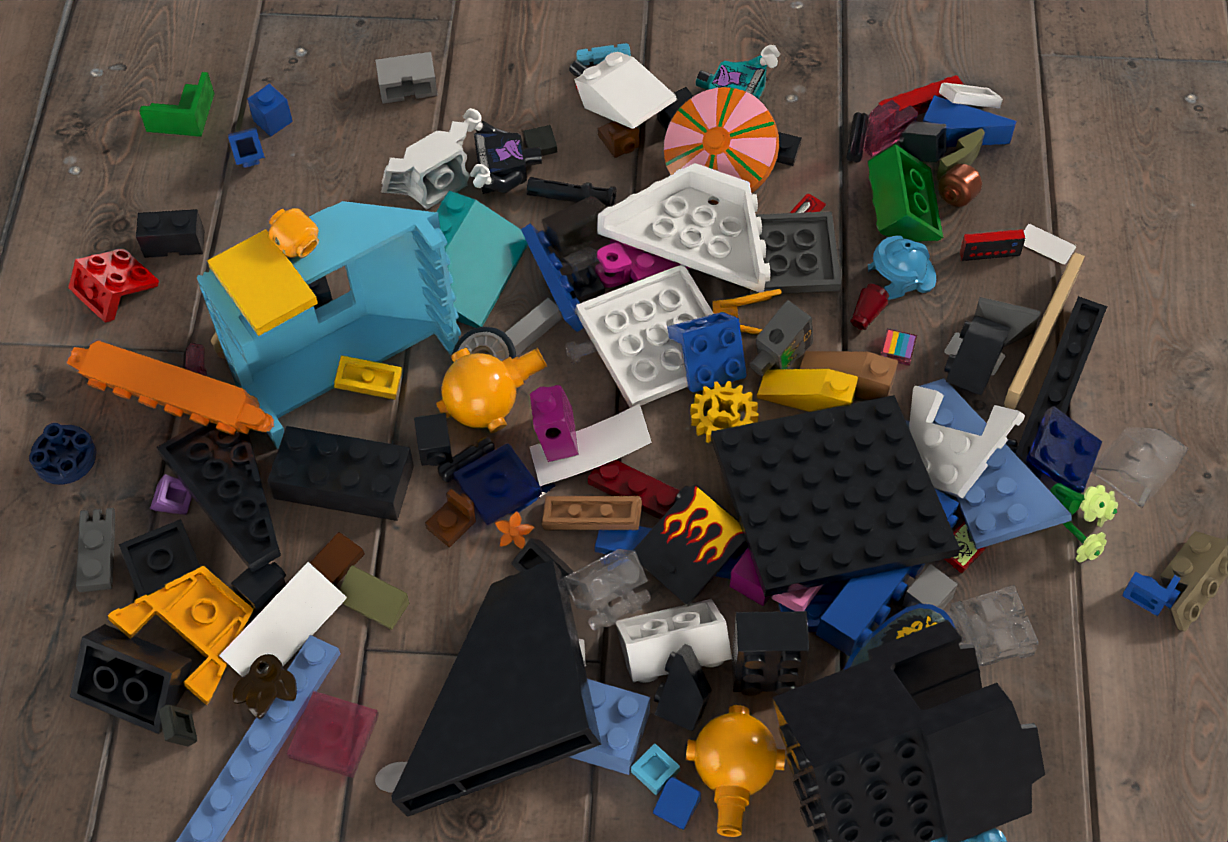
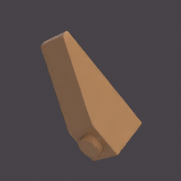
[799,351,898,400]

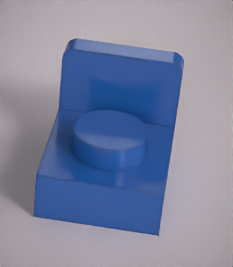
[1122,572,1181,616]

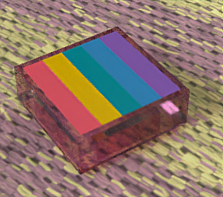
[881,328,917,366]

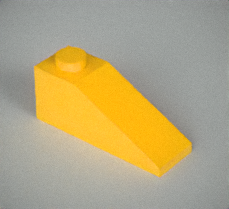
[757,369,858,412]

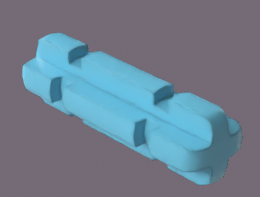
[576,43,631,66]

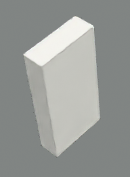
[939,83,1003,109]

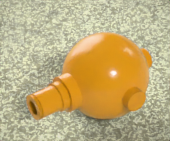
[436,347,548,433]
[686,705,785,837]

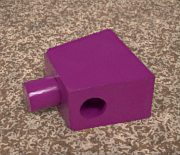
[530,385,579,462]

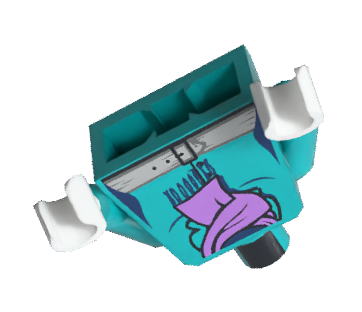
[696,45,780,99]

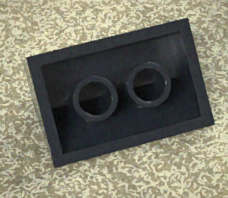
[70,624,192,734]

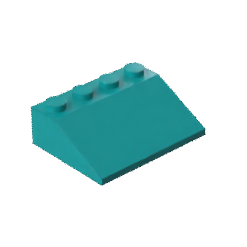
[436,191,528,328]

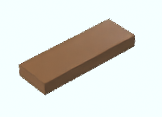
[541,496,642,530]

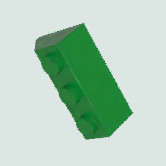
[868,144,944,242]

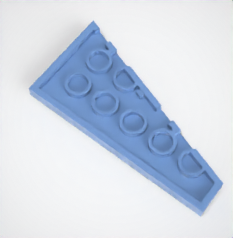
[919,378,1072,549]

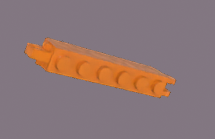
[67,341,274,435]

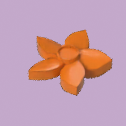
[495,511,534,549]

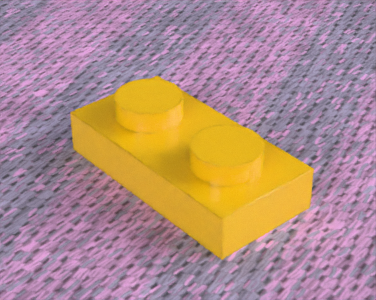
[334,355,402,400]

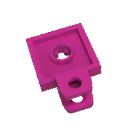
[595,239,690,288]

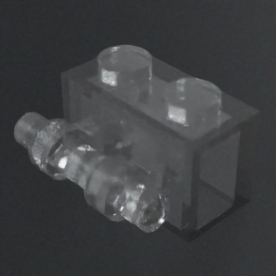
[564,549,651,631]

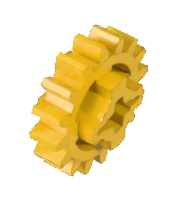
[690,381,759,443]

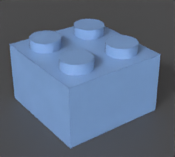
[570,679,650,775]

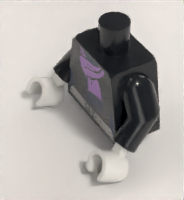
[463,108,542,194]

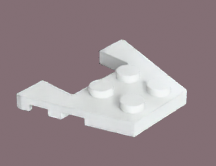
[909,386,1025,498]

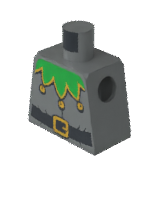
[749,300,813,376]

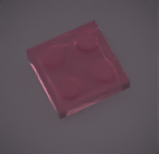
[287,691,379,778]

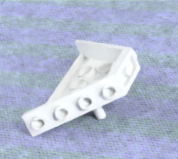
[597,163,770,293]

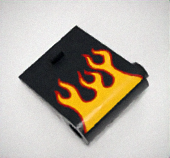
[629,485,748,606]

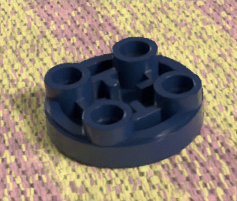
[29,423,96,485]

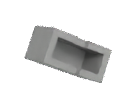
[375,52,438,104]

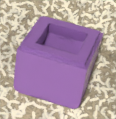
[150,474,192,515]

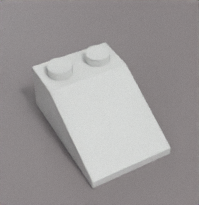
[574,52,677,129]

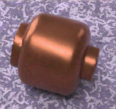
[938,164,982,207]

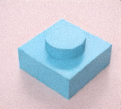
[631,743,680,795]

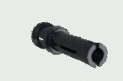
[527,177,617,209]

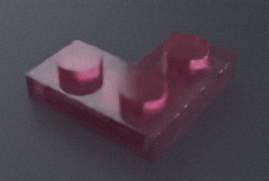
[864,100,918,157]

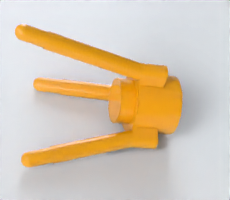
[712,289,782,335]

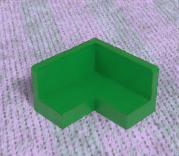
[139,72,215,137]

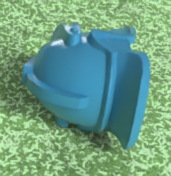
[868,235,936,300]

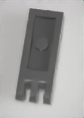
[76,507,115,592]

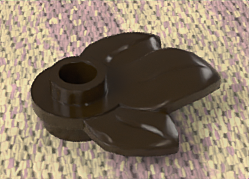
[233,654,297,719]

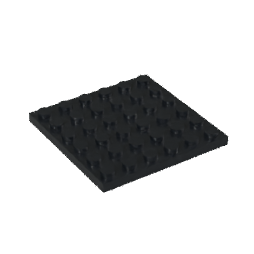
[711,395,960,597]

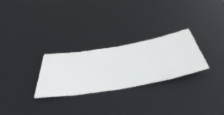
[530,403,652,486]
[219,562,347,677]

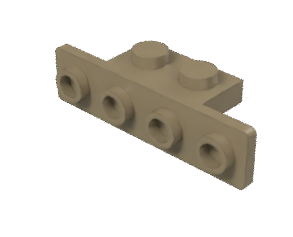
[1160,531,1228,632]

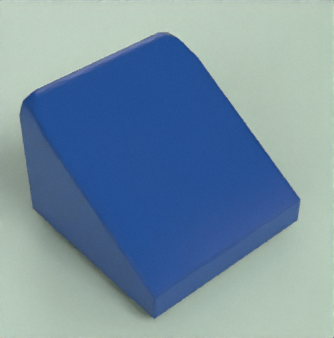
[653,776,701,830]

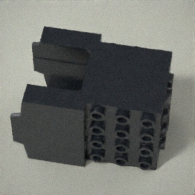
[772,620,1045,842]

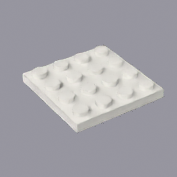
[575,264,714,408]

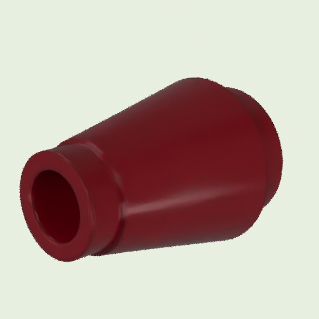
[850,284,889,330]

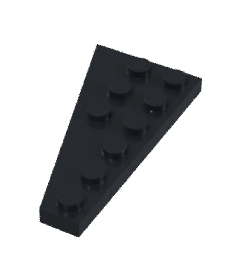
[157,422,281,573]

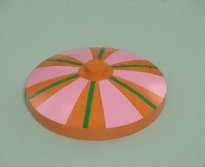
[664,87,779,204]

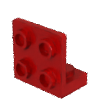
[68,249,159,322]

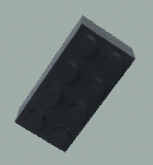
[268,426,414,521]

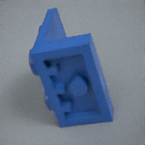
[667,312,747,392]

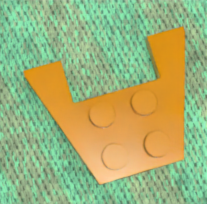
[108,566,253,705]

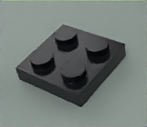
[119,519,200,598]

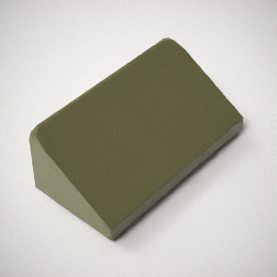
[339,565,410,630]

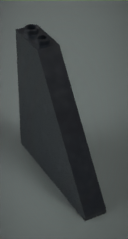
[392,560,602,817]

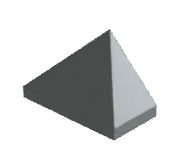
[974,297,1040,348]

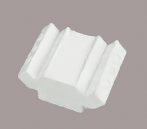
[381,121,469,210]

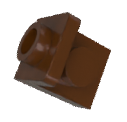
[598,121,639,158]
[425,489,476,548]

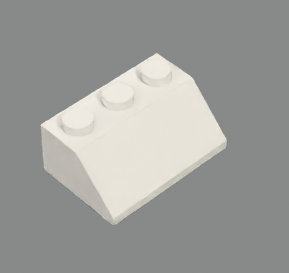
[615,599,732,683]

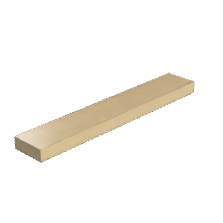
[1004,253,1085,410]

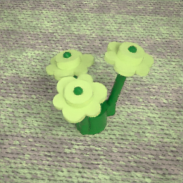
[1050,483,1118,563]

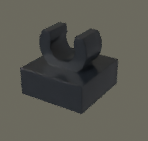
[566,266,605,303]

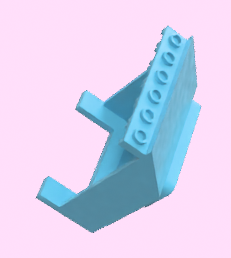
[197,201,461,449]

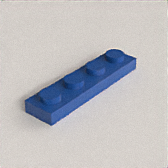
[521,223,584,332]

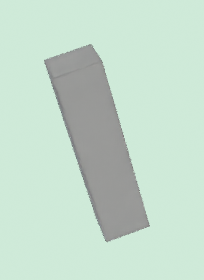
[505,298,562,357]

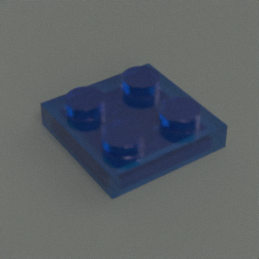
[1026,407,1103,494]
[453,443,542,526]

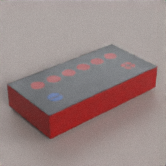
[960,229,1026,261]

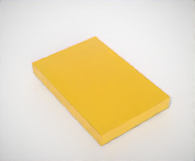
[207,229,318,336]

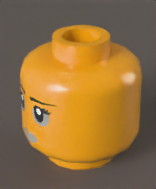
[268,208,319,258]

